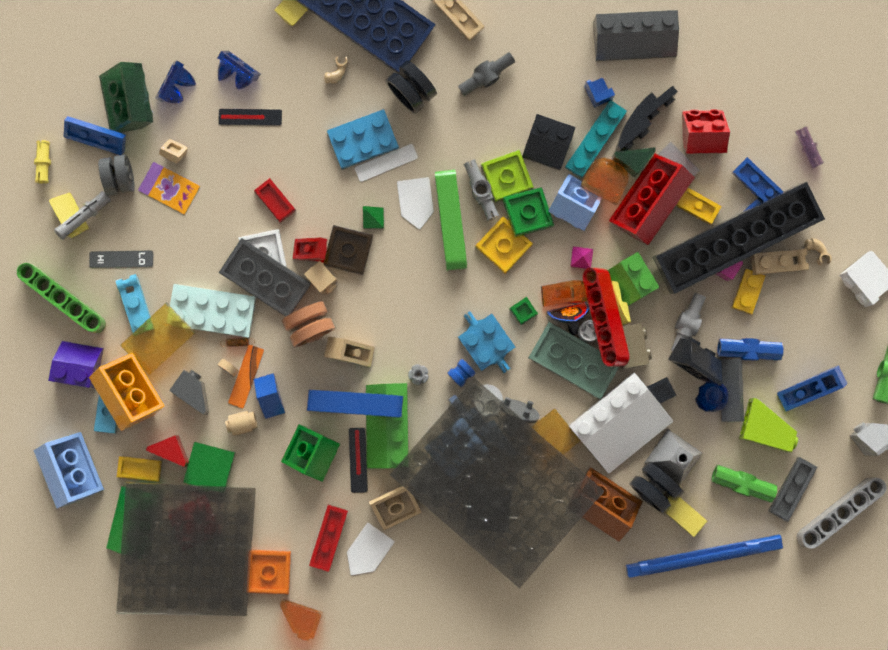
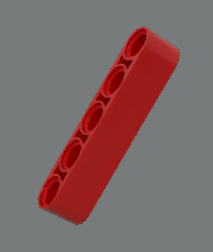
[583,267,630,367]

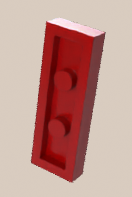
[309,504,348,572]

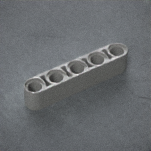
[796,478,887,549]

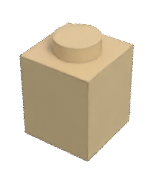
[304,261,337,295]

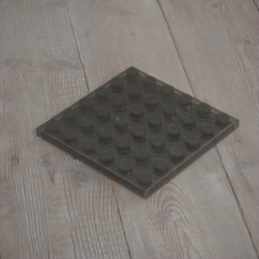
[116,482,256,616]

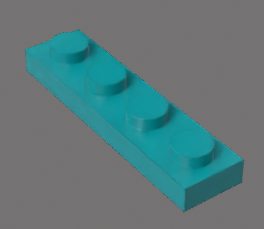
[565,100,627,179]

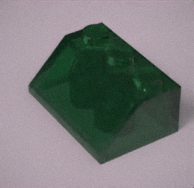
[99,62,153,133]

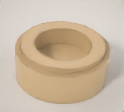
[217,359,238,377]

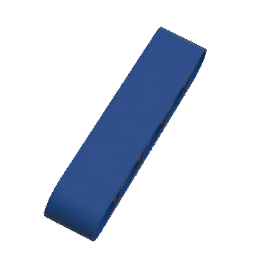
[307,390,403,418]

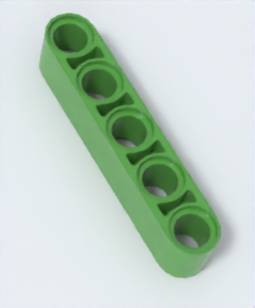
[435,169,467,271]
[17,263,106,333]

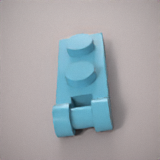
[116,274,155,336]

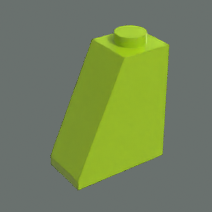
[739,398,798,452]

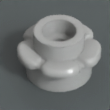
[408,364,429,385]

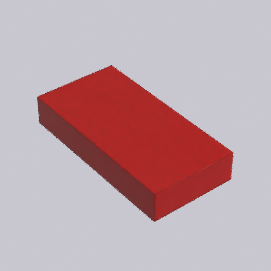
[254,178,296,223]

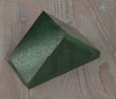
[612,147,656,178]

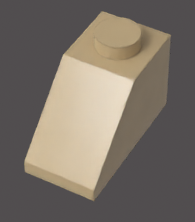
[324,337,375,367]

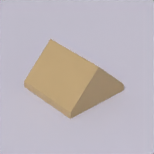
[369,483,422,530]

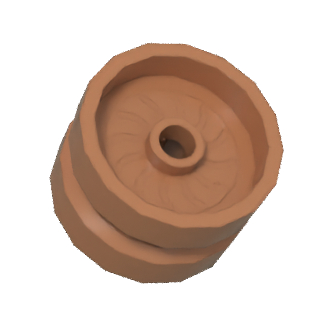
[282,301,336,348]

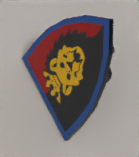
[546,302,590,335]

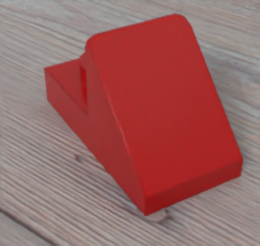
[293,237,327,263]

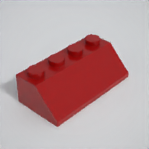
[609,153,695,245]

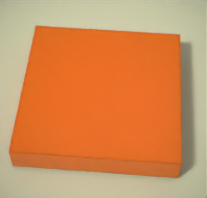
[246,550,291,594]

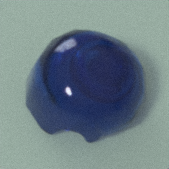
[695,382,729,412]

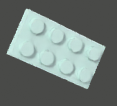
[166,284,256,338]

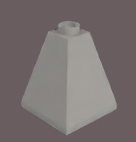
[644,429,702,486]

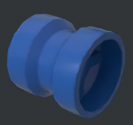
[447,359,476,387]

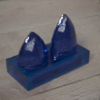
[217,50,261,89]
[155,60,196,103]

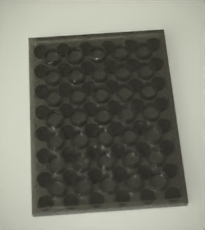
[390,378,604,589]

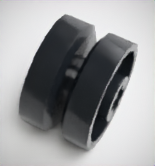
[386,60,437,114]
[629,462,684,515]

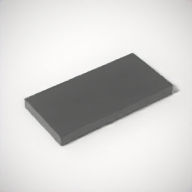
[219,238,311,316]

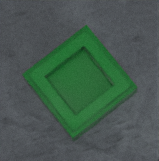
[509,297,538,326]

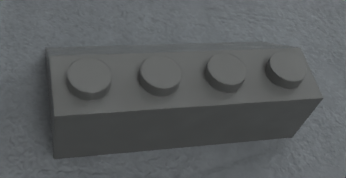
[593,10,679,61]

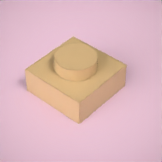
[159,139,188,163]

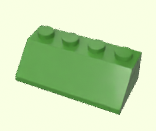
[366,383,409,468]

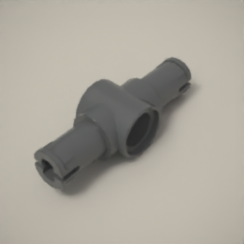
[458,52,515,96]

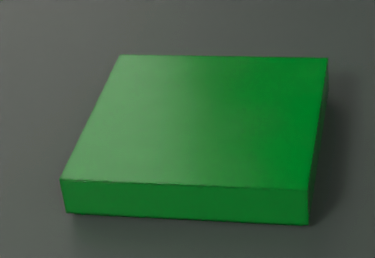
[502,187,554,237]
[183,442,236,493]

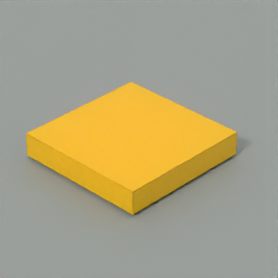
[475,216,533,274]

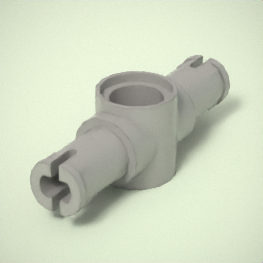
[463,159,499,221]
[671,293,706,351]

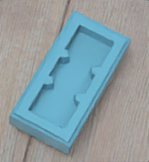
[94,395,117,434]

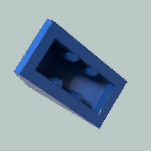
[254,373,286,419]

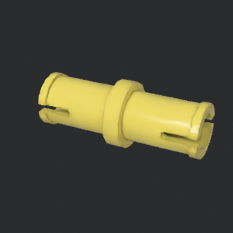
[34,140,51,184]

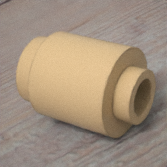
[225,411,258,436]

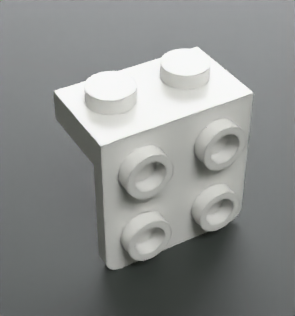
[839,251,888,307]

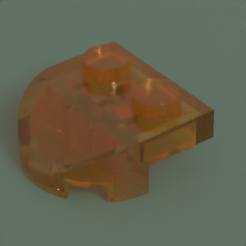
[580,158,629,205]

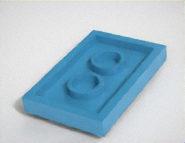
[327,109,399,169]

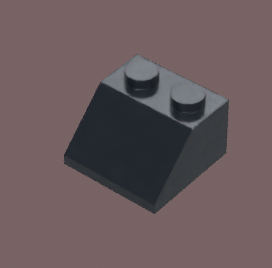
[522,114,576,170]
[668,338,722,386]

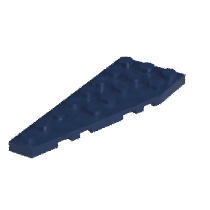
[295,0,436,75]

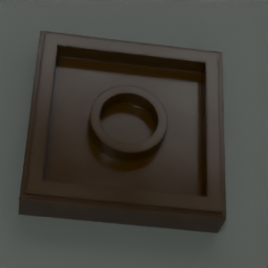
[323,225,373,275]

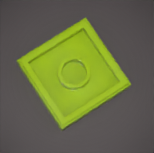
[481,150,534,203]

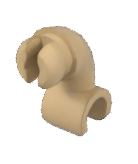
[324,56,348,84]
[804,238,832,265]

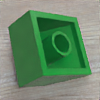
[281,424,340,482]

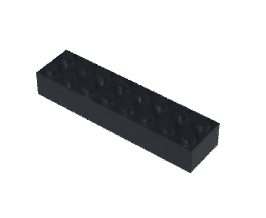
[652,182,825,294]

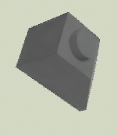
[169,369,209,415]

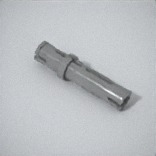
[54,191,111,240]

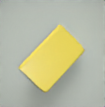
[274,0,308,26]
[49,193,90,238]

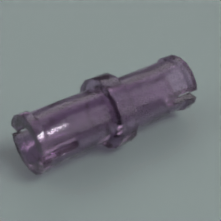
[795,126,824,169]

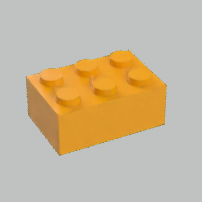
[89,353,164,431]

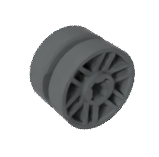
[98,154,135,196]

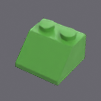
[607,252,659,306]

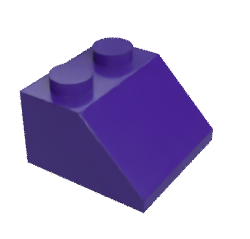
[48,341,104,389]

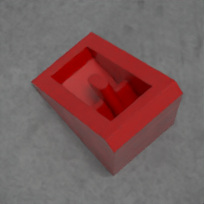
[146,435,189,467]

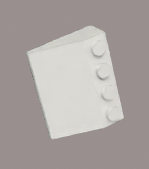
[569,373,673,474]

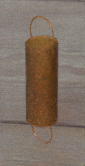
[220,338,255,347]

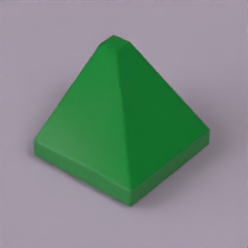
[363,206,384,229]

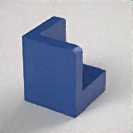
[584,78,615,108]

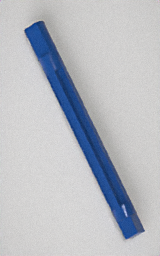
[625,535,783,578]

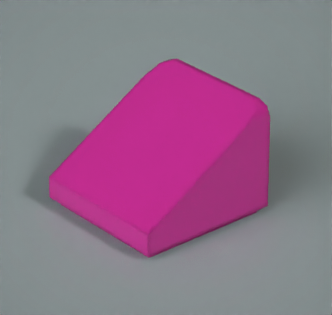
[716,261,743,281]

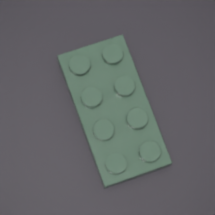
[528,322,620,399]

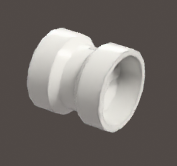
[577,320,597,343]

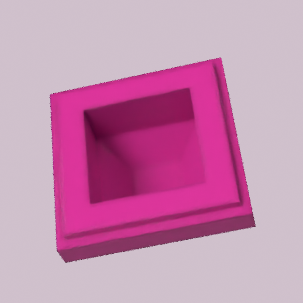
[570,246,593,269]

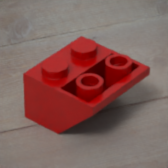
[682,109,730,154]

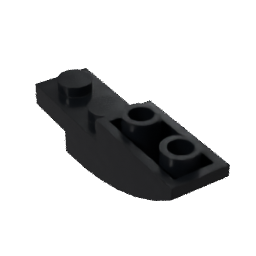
[615,86,678,153]

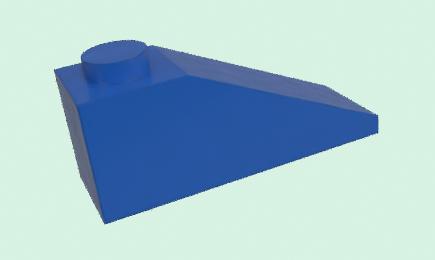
[777,365,848,411]

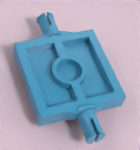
[458,311,516,374]

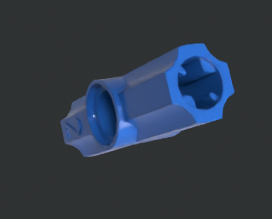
[717,338,784,361]

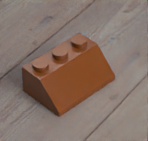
[566,467,643,542]

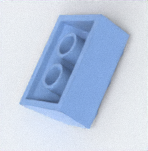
[33,432,104,509]

